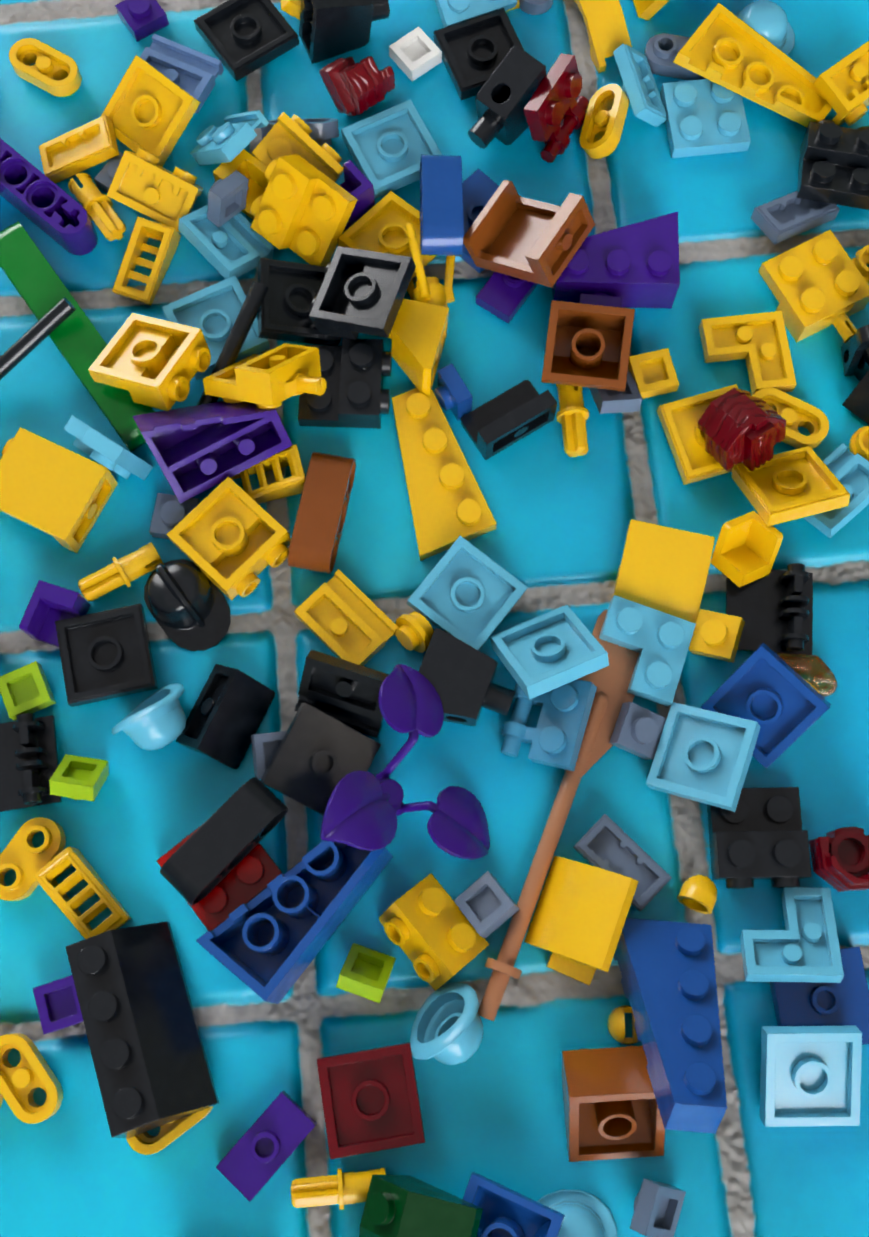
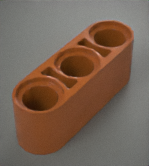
[288,451,356,574]

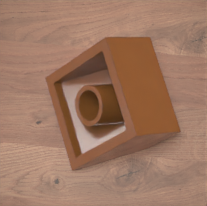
[541,300,635,392]
[562,1045,665,1162]

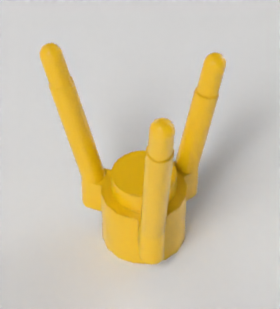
[406,223,455,307]

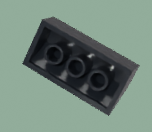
[66,921,219,1139]

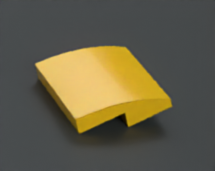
[613,519,715,624]
[524,856,639,972]

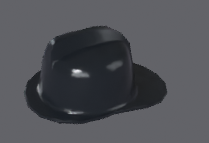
[144,559,231,651]

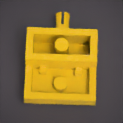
[758,229,869,343]
[203,343,327,409]

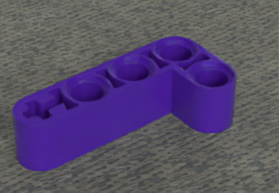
[0,138,98,256]

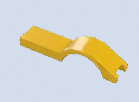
[563,0,632,73]

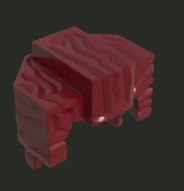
[319,56,395,117]
[698,388,786,471]
[809,827,869,892]

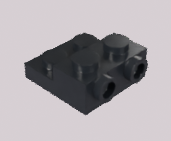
[797,120,869,210]
[309,246,416,340]
[298,338,392,429]
[707,787,812,889]

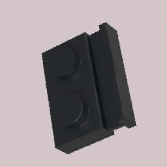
[295,650,389,738]

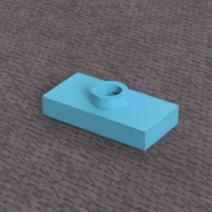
[613,44,667,127]

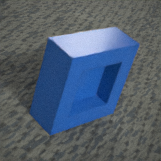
[435,363,472,421]

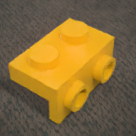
[379,873,489,990]

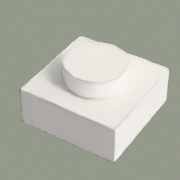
[389,26,442,82]

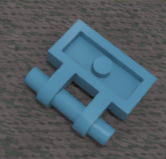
[501,679,597,771]

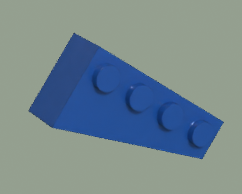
[196,840,393,1004]
[613,918,727,1134]

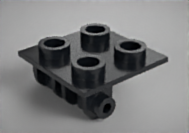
[726,563,813,656]
[0,713,62,812]

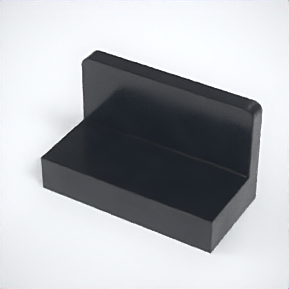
[461,380,557,460]
[176,664,275,769]

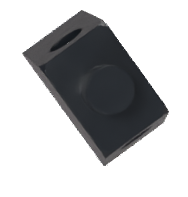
[299,0,390,64]
[468,44,546,149]
[418,628,516,726]

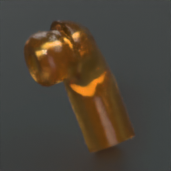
[776,653,837,697]

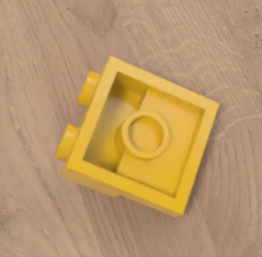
[250,154,358,267]
[88,313,211,412]
[166,476,291,601]

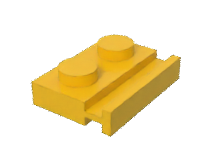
[294,569,399,666]

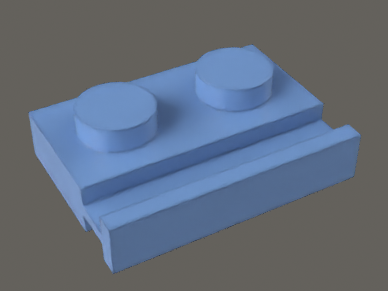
[140,34,224,113]

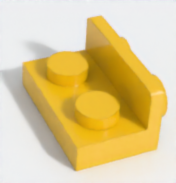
[813,41,869,126]
[251,112,344,182]
[106,147,203,233]

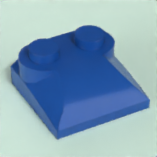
[463,1172,565,1237]

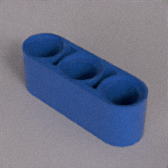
[420,154,464,256]

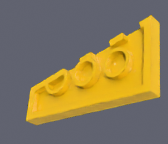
[673,3,832,127]
[392,388,497,561]

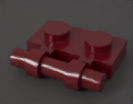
[524,53,589,163]

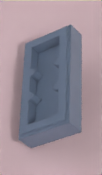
[751,191,840,245]
[573,814,672,911]

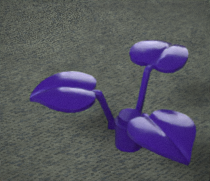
[320,664,490,860]

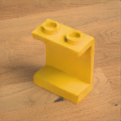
[0,427,118,554]

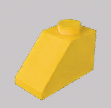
[388,299,449,396]

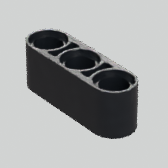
[160,777,288,906]

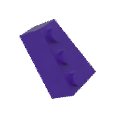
[552,212,680,308]
[133,401,292,504]

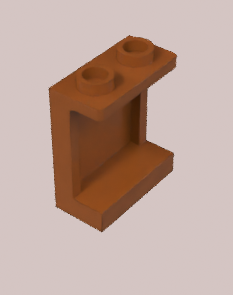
[463,180,595,288]

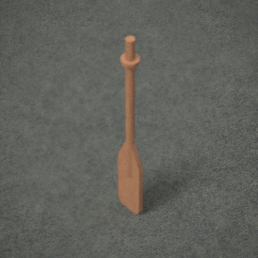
[478,609,639,1022]

